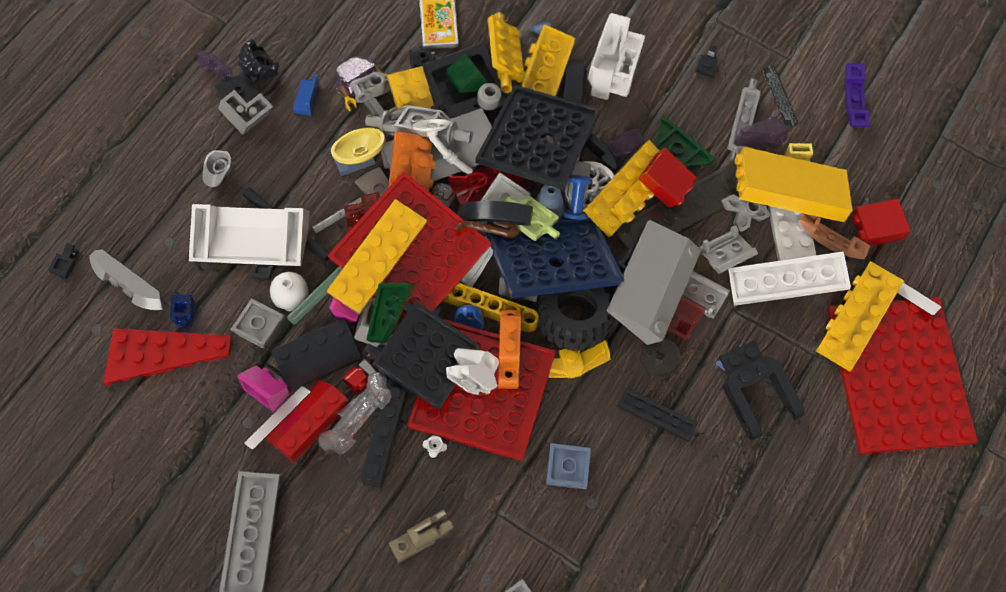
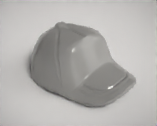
[203,150,232,188]

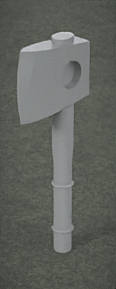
[312,167,389,234]

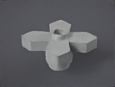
[722,195,770,232]

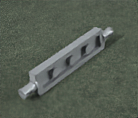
[727,79,761,162]

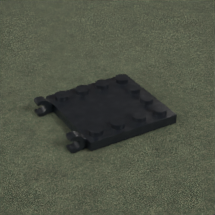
[362,301,480,410]

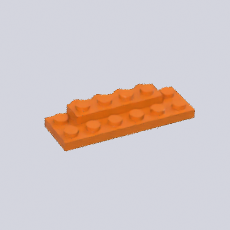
[388,131,435,191]

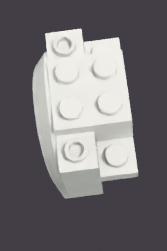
[588,13,645,100]

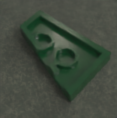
[366,283,415,343]

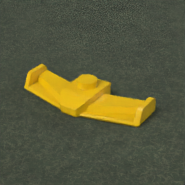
[548,340,610,379]

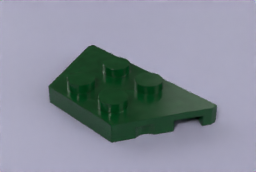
[653,115,715,170]

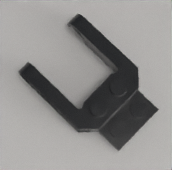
[719,340,805,440]

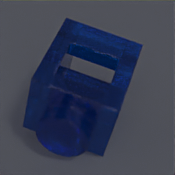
[169,295,195,326]

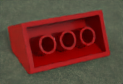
[265,380,348,463]

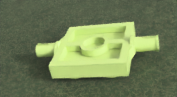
[505,196,560,241]

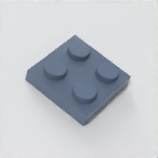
[546,443,591,489]

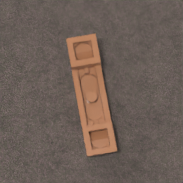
[799,213,870,259]

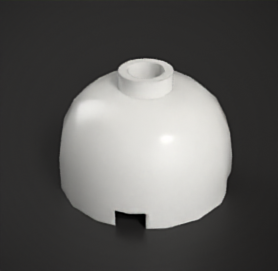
[270,272,309,311]

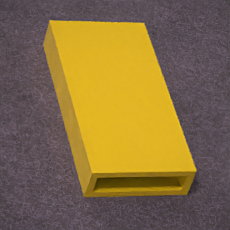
[735,147,853,222]

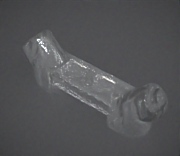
[318,373,392,454]

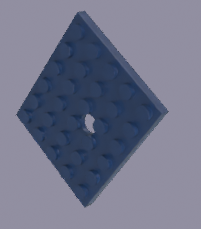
[485,216,624,298]

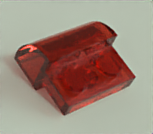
[343,192,380,230]
[667,296,706,341]

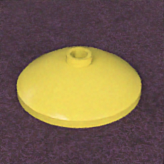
[331,128,385,165]

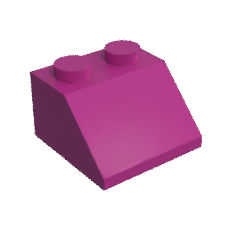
[237,366,290,412]

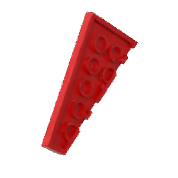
[103,328,232,386]

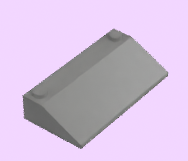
[382,108,492,182]
[607,220,701,345]

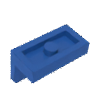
[293,74,320,116]

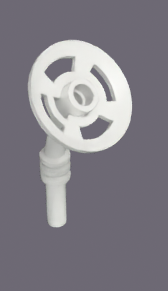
[413,119,473,175]

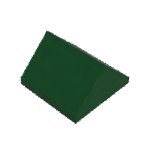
[446,53,490,93]

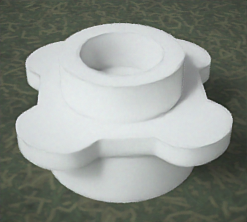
[423,435,447,458]

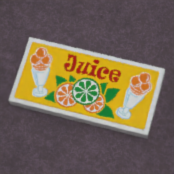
[420,0,458,49]

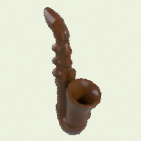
[454,221,520,238]

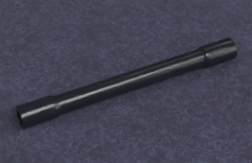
[243,187,330,262]

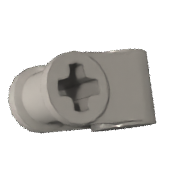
[349,72,386,103]

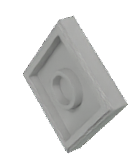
[230,298,285,349]

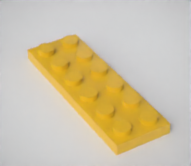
[327,199,427,315]

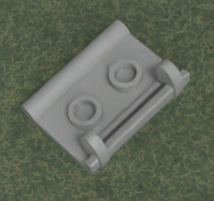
[699,226,758,274]
[680,270,730,319]

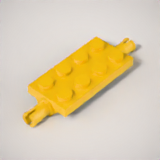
[488,12,525,93]

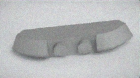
[90,250,164,310]

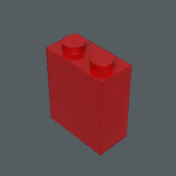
[637,148,697,208]
[851,199,911,246]

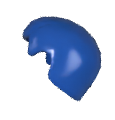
[454,305,484,330]

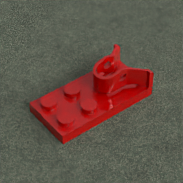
[448,166,530,205]

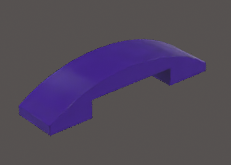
[845,63,870,127]

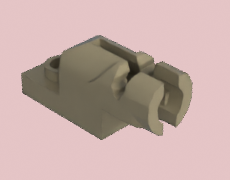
[389,510,453,563]

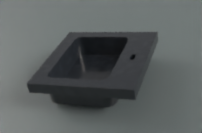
[419,42,510,119]

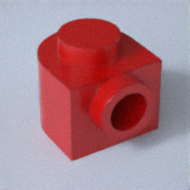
[342,367,369,395]

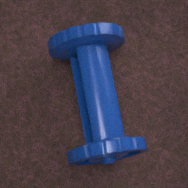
[563,175,592,220]

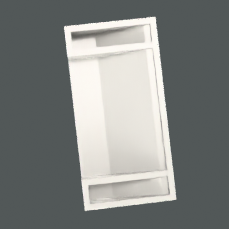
[189,204,309,266]

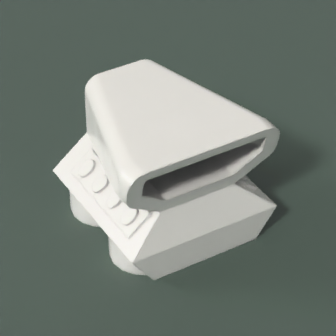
[446,348,499,395]

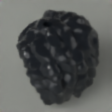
[239,39,279,79]

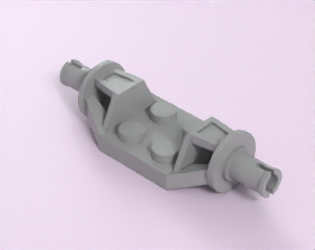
[365,105,473,147]

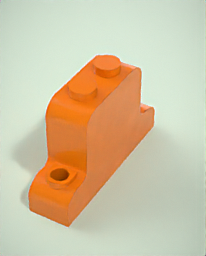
[498,310,521,389]

